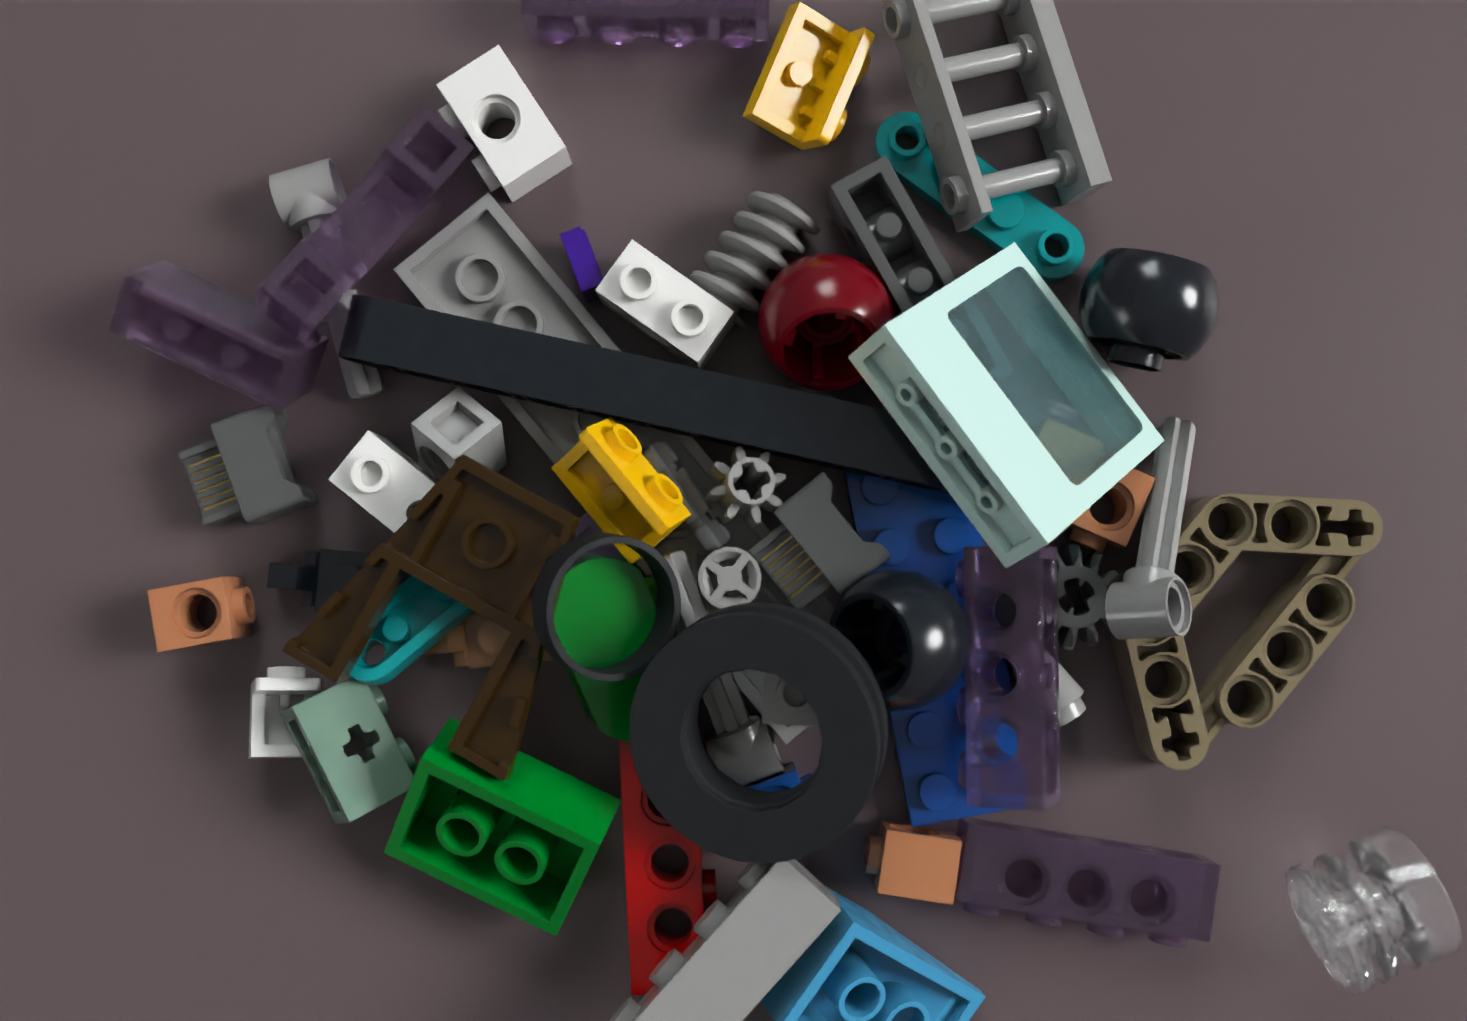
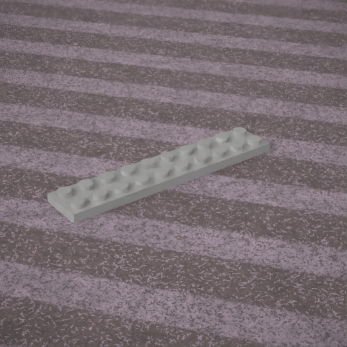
[393,192,834,745]

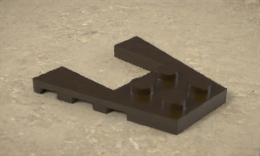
[282,454,580,781]

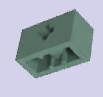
[280,677,416,824]

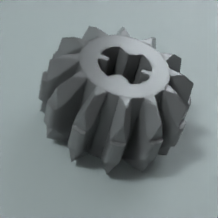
[1015,544,1120,650]

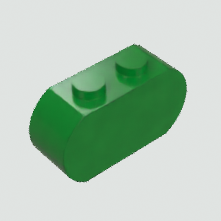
[554,554,677,742]

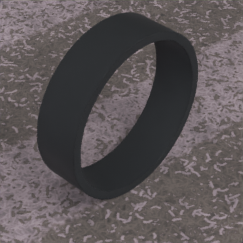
[532,533,681,681]

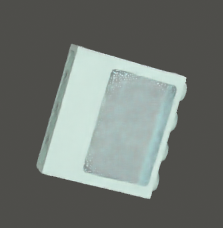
[848,242,1165,568]

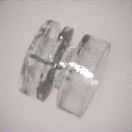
[1285,825,1462,996]

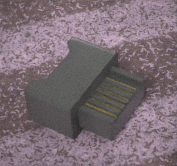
[178,402,318,527]
[748,472,891,610]

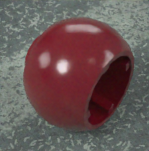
[758,253,895,391]

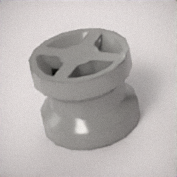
[698,547,761,609]

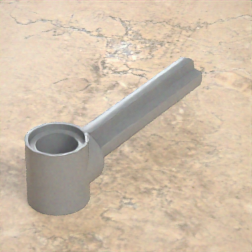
[269,158,384,399]
[1105,416,1196,640]
[662,550,784,786]

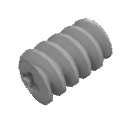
[689,191,820,328]

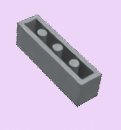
[609,859,841,1021]

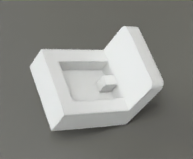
[248,666,321,759]

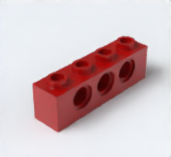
[619,740,717,996]

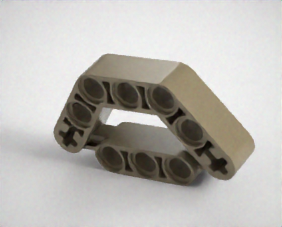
[1108,493,1383,770]

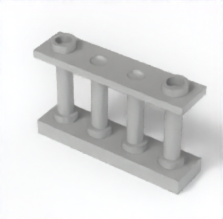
[882,0,1112,233]

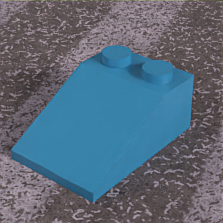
[761,885,986,1021]

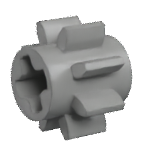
[705,446,786,528]

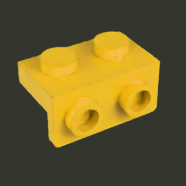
[743,2,875,150]
[551,417,692,564]

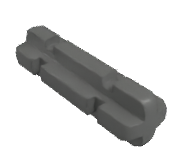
[642,440,730,556]

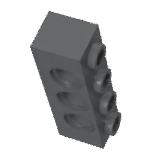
[826,155,1011,385]

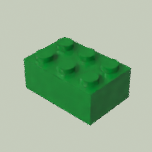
[384,717,622,936]

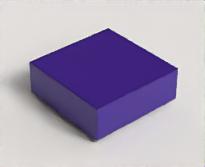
[560,226,604,303]

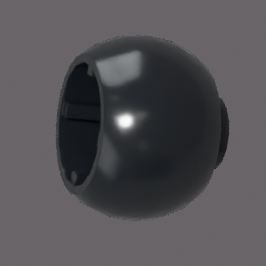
[1078,248,1219,372]
[829,570,969,711]

